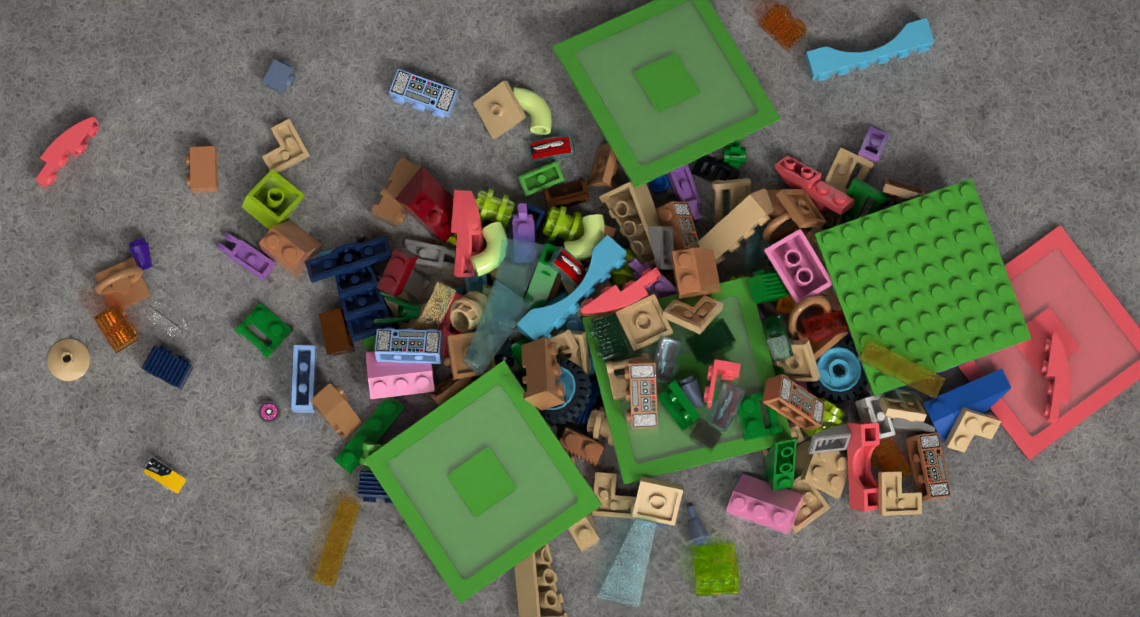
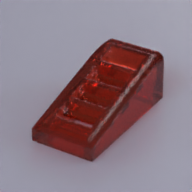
[801,311,849,344]

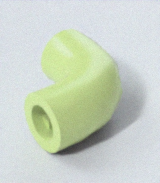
[513,87,552,135]
[564,214,605,262]
[470,222,508,277]

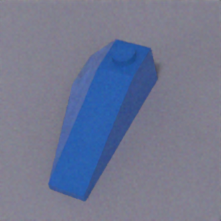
[924,369,1011,443]

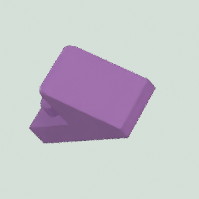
[858,126,889,164]

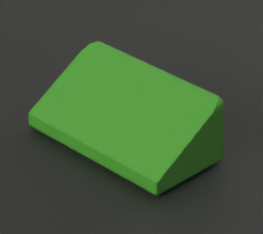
[516,160,565,196]

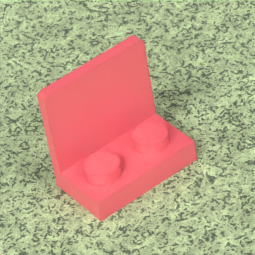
[703,359,741,409]

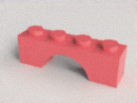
[846,421,880,511]

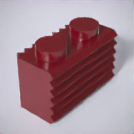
[377,247,418,297]

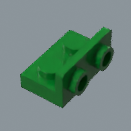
[658,381,700,431]

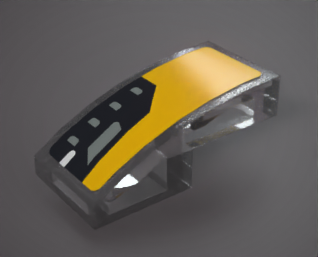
[139,455,189,497]

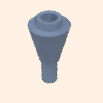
[687,506,710,546]

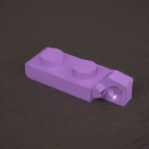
[667,164,702,223]
[512,203,536,264]
[627,257,677,299]

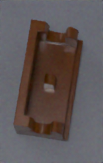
[543,179,590,211]
[319,308,355,356]

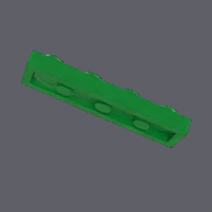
[334,397,406,474]

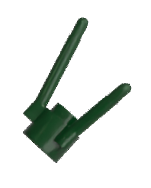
[373,290,420,323]

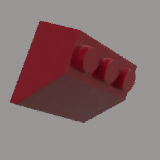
[395,166,454,243]

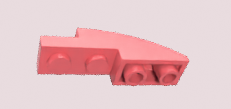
[35,117,100,189]
[775,155,855,215]
[451,190,483,277]
[580,268,661,316]
[1041,333,1071,423]

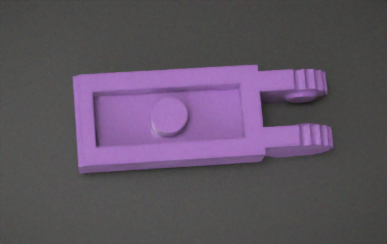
[216,232,276,281]

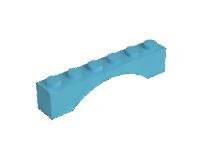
[805,18,934,81]
[517,235,626,342]

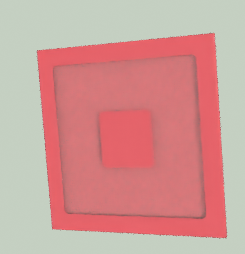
[958,225,1140,461]

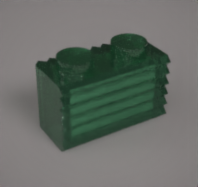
[588,311,629,363]
[762,316,794,362]
[685,318,736,365]

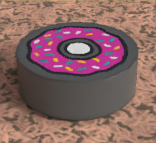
[258,401,280,423]

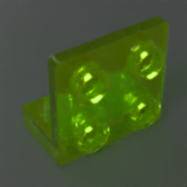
[692,543,739,596]

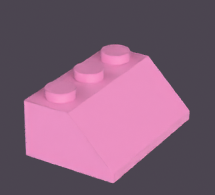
[763,229,832,305]
[366,351,435,399]
[726,474,804,536]

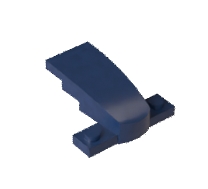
[305,235,393,342]

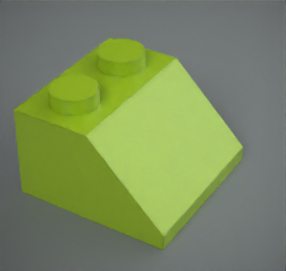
[242,169,305,230]

